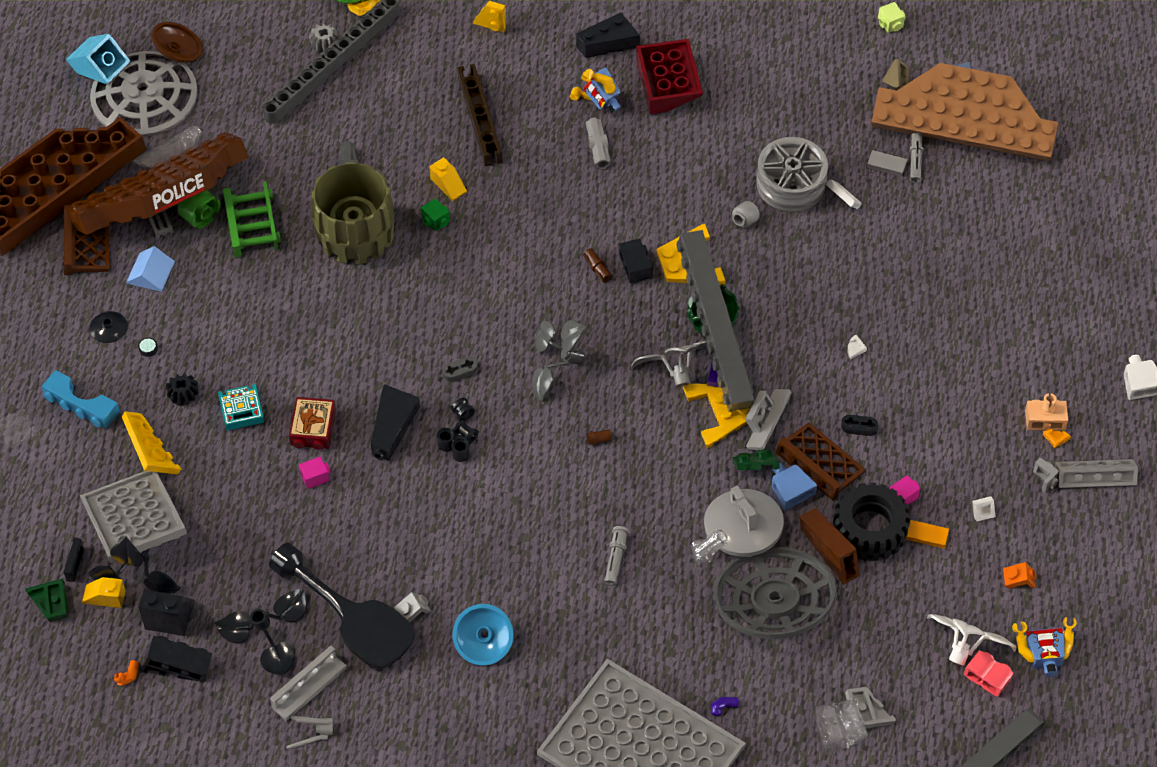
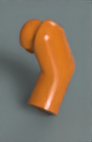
[114,660,140,686]

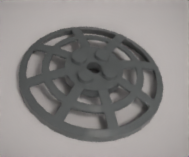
[714,547,836,639]

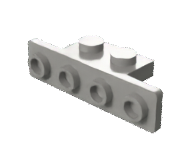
[745,389,792,450]

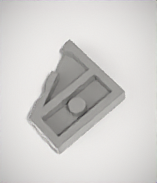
[845,687,896,730]

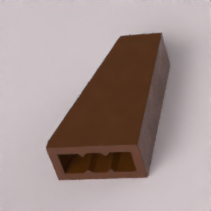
[799,508,860,585]

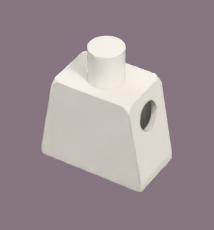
[1124,355,1157,400]

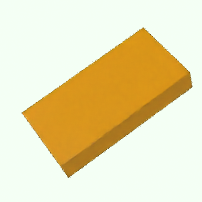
[906,520,949,549]

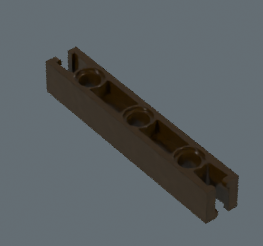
[457,64,503,166]

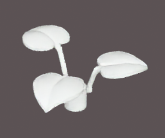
[927,614,1016,665]

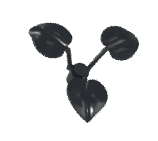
[89,537,181,594]
[215,588,307,675]

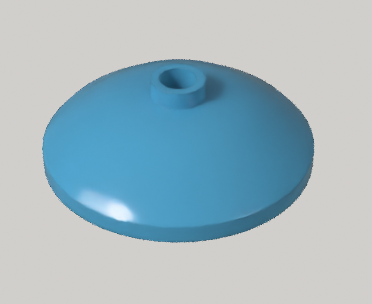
[453,604,514,665]

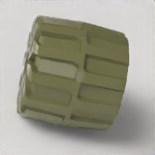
[311,162,394,264]

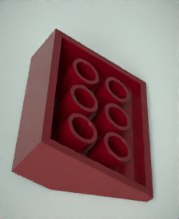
[636,39,703,114]

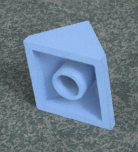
[127,246,175,292]

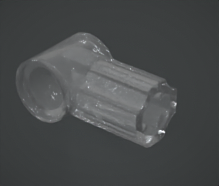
[690,529,729,565]

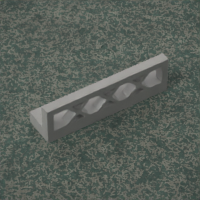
[1055,459,1138,488]
[270,646,347,721]

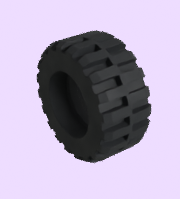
[833,482,910,561]

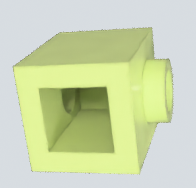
[878,2,906,33]

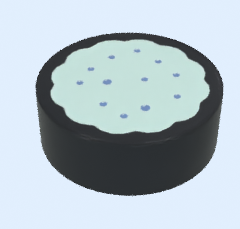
[138,337,158,357]

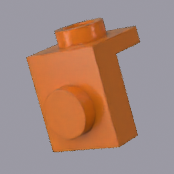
[1003,562,1037,588]

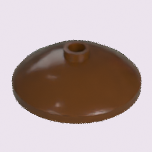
[151,22,202,63]

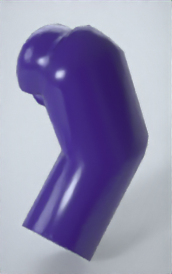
[710,697,738,716]

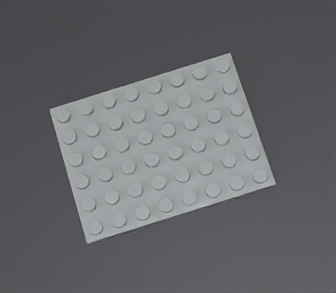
[537,659,745,767]

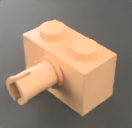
[1025,393,1068,430]

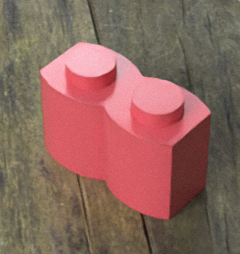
[964,650,1014,697]

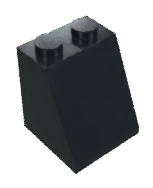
[138,589,195,636]

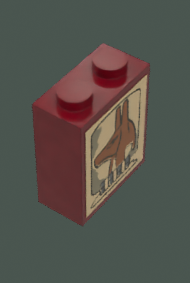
[289,397,336,450]

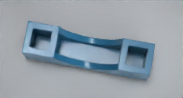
[41,370,120,429]

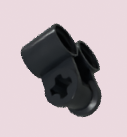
[437,420,479,462]

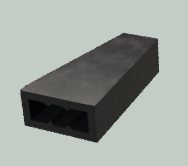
[371,384,420,461]

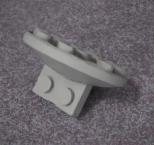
[704,486,784,557]

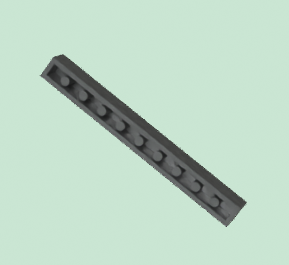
[676,230,755,412]

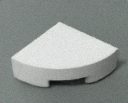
[847,335,867,359]

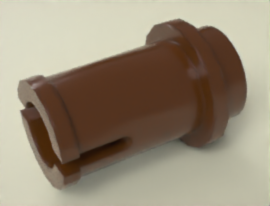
[586,429,612,446]

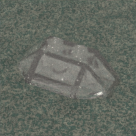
[133,125,202,169]

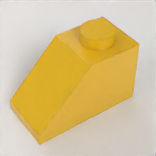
[429,157,467,201]
[82,577,126,608]

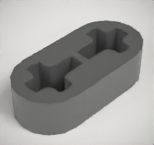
[442,357,478,382]

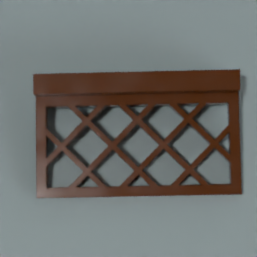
[64,205,109,275]
[776,422,866,501]

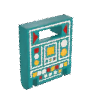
[218,384,264,431]

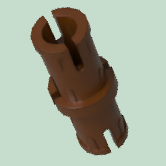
[583,248,613,283]

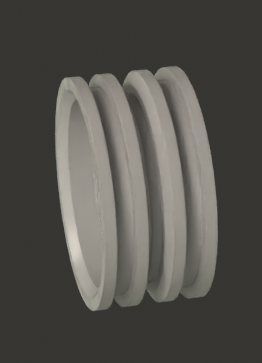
[757,137,828,212]

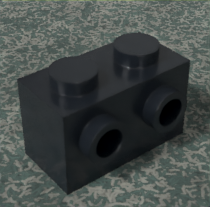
[619,238,654,283]

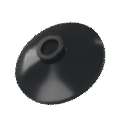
[90,311,128,343]

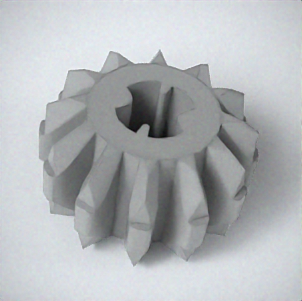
[309,23,339,52]

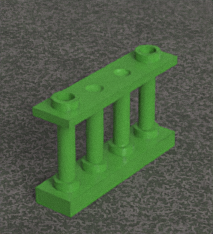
[223,182,281,257]

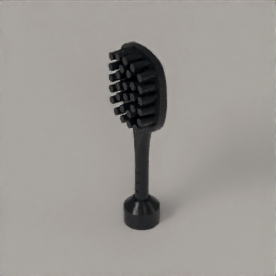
[269,542,415,672]

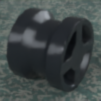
[451,398,475,421]

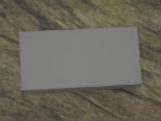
[867,150,907,177]

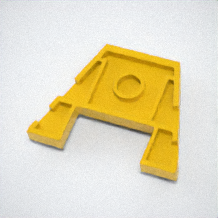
[656,224,725,285]
[683,384,752,448]

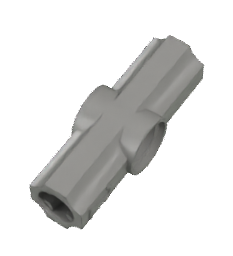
[586,118,611,170]

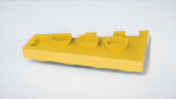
[122,411,182,475]

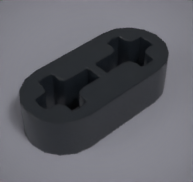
[841,415,878,436]

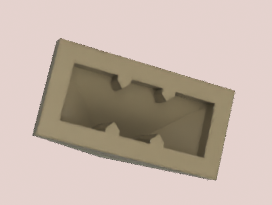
[883,59,910,90]

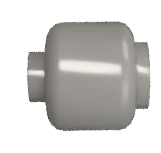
[732,201,760,228]

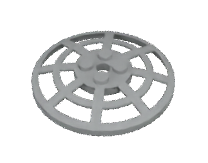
[90,51,198,137]

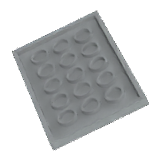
[80,471,187,563]

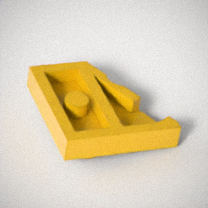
[347,0,381,16]
[473,1,506,33]

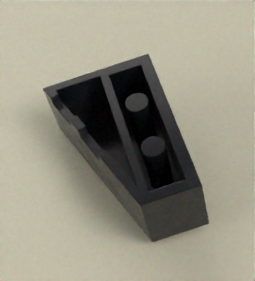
[576,12,640,58]
[141,635,213,682]

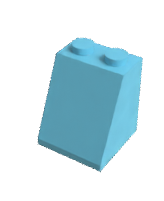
[66,34,130,84]

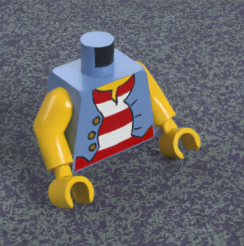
[570,67,621,113]
[1012,617,1077,677]

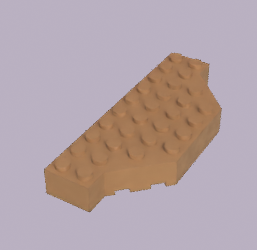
[871,63,1058,161]

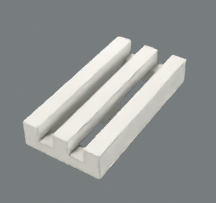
[826,179,862,209]

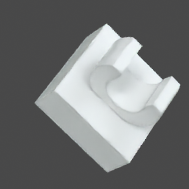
[972,496,995,521]

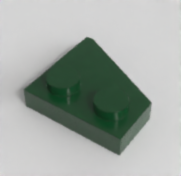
[732,449,780,470]
[25,579,69,622]

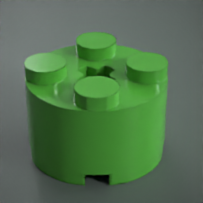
[178,190,220,229]

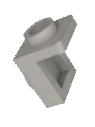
[1033,458,1059,493]
[394,592,430,622]

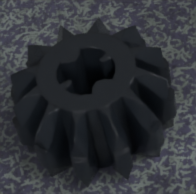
[166,372,199,406]

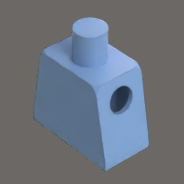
[772,463,817,511]

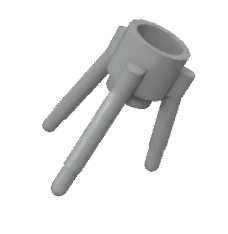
[286,716,333,749]

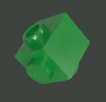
[421,198,450,231]

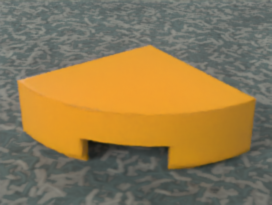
[1043,429,1071,448]

